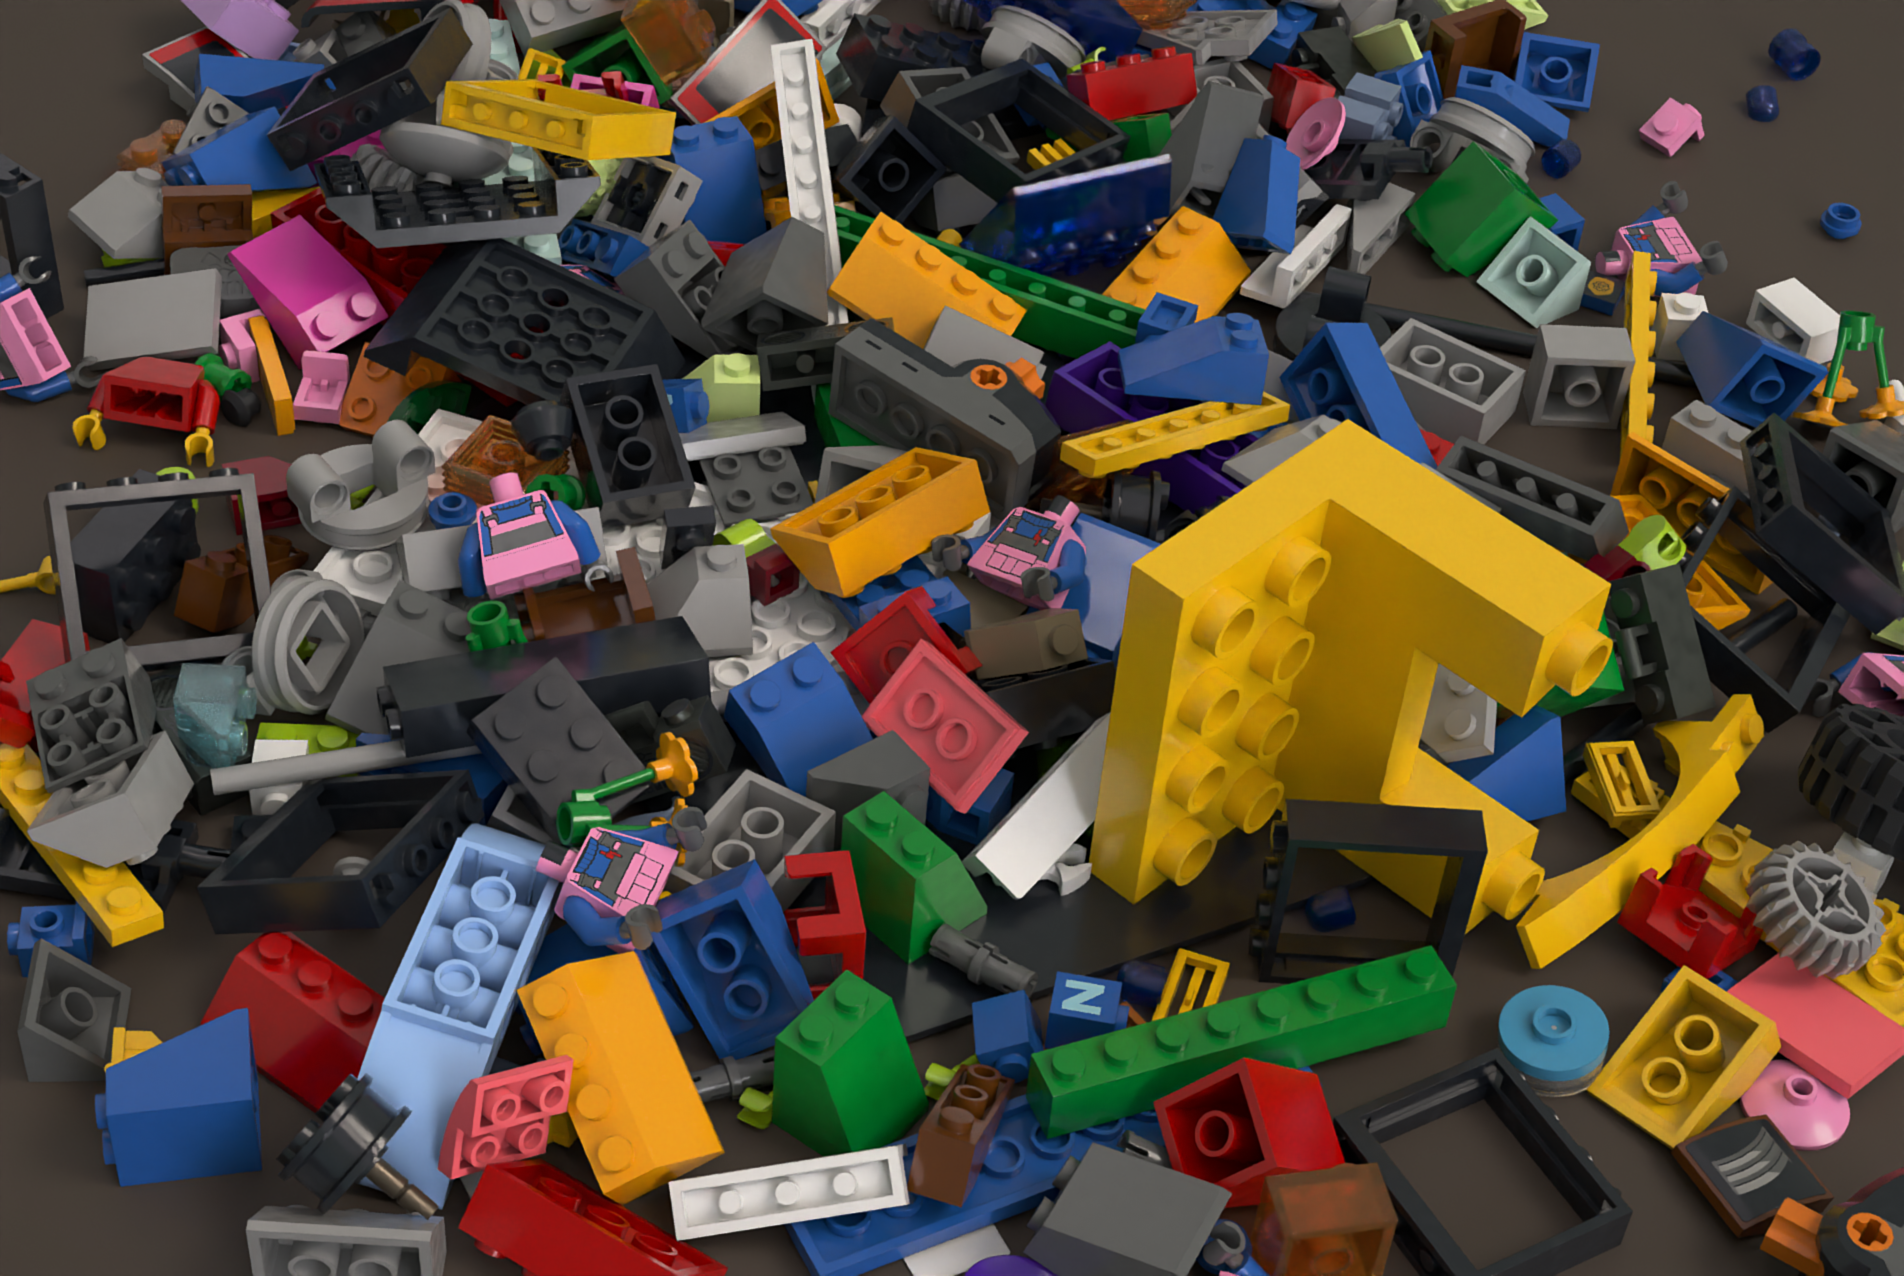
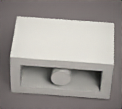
[1746,278,1840,364]

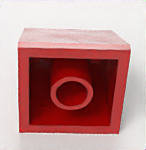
[1153,1057,1351,1208]

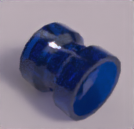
[1768,28,1821,81]

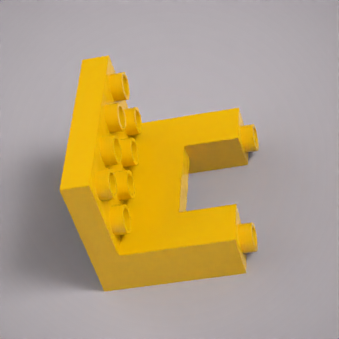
[1089,419,1613,935]

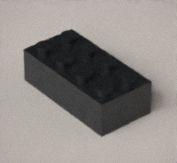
[836,13,991,102]

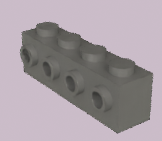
[1435,436,1629,561]

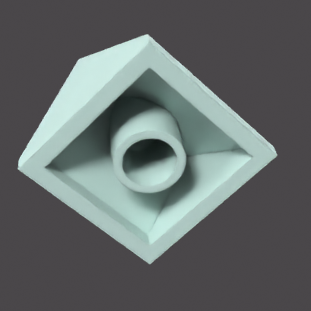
[1476,216,1591,328]

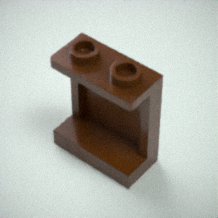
[1425,0,1527,99]
[514,547,656,642]

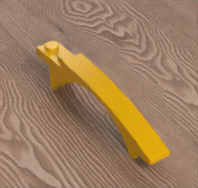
[1516,694,1764,969]

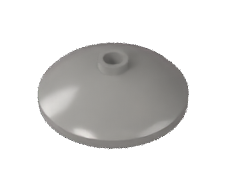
[379,122,510,188]

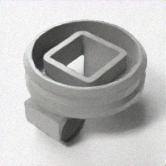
[410,0,518,93]
[981,5,1086,80]
[1410,97,1535,184]
[286,420,435,551]
[220,569,364,716]

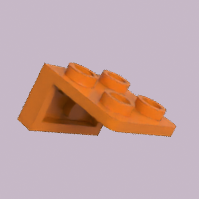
[339,342,462,437]

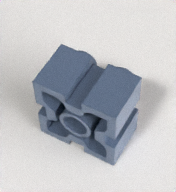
[1338,72,1404,140]

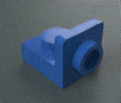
[1135,292,1198,344]

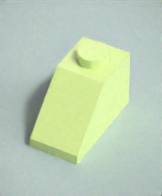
[683,353,760,423]

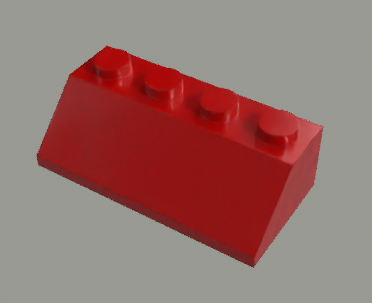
[200,932,385,1113]
[458,1158,728,1276]

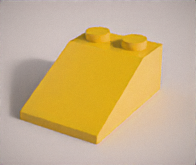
[1587,965,1781,1150]

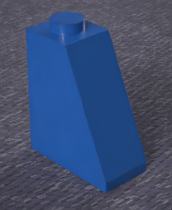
[1212,135,1300,254]
[1446,704,1566,822]

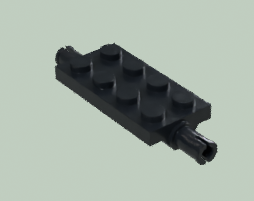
[1279,138,1433,201]
[0,804,235,915]

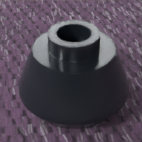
[511,400,574,461]

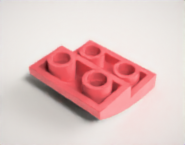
[438,1055,574,1180]

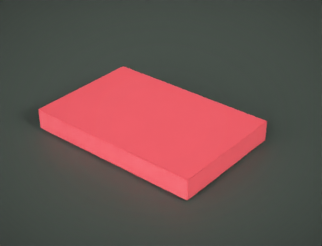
[862,639,1029,814]
[1726,953,1904,1099]

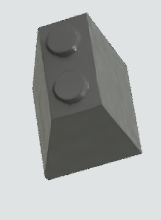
[701,217,828,354]
[1822,420,1904,534]
[1023,1142,1232,1276]

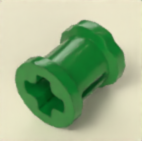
[195,353,252,402]
[526,474,586,510]

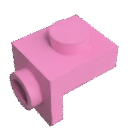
[1639,98,1705,157]
[219,309,265,383]
[293,350,350,424]

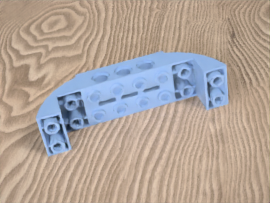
[357,823,564,1210]

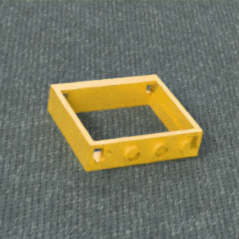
[441,79,676,160]

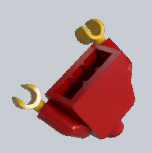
[72,357,220,467]

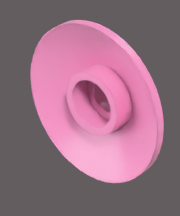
[1286,97,1346,170]
[1739,1060,1850,1151]

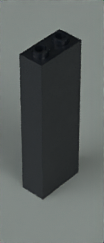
[376,616,711,758]

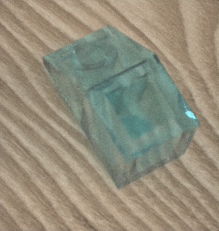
[173,663,257,769]

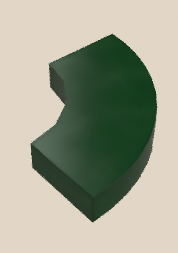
[387,380,472,434]

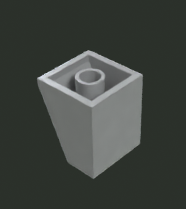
[923,306,1047,379]

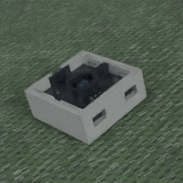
[591,156,703,247]

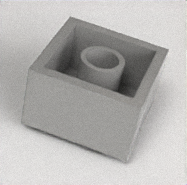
[1523,324,1635,429]

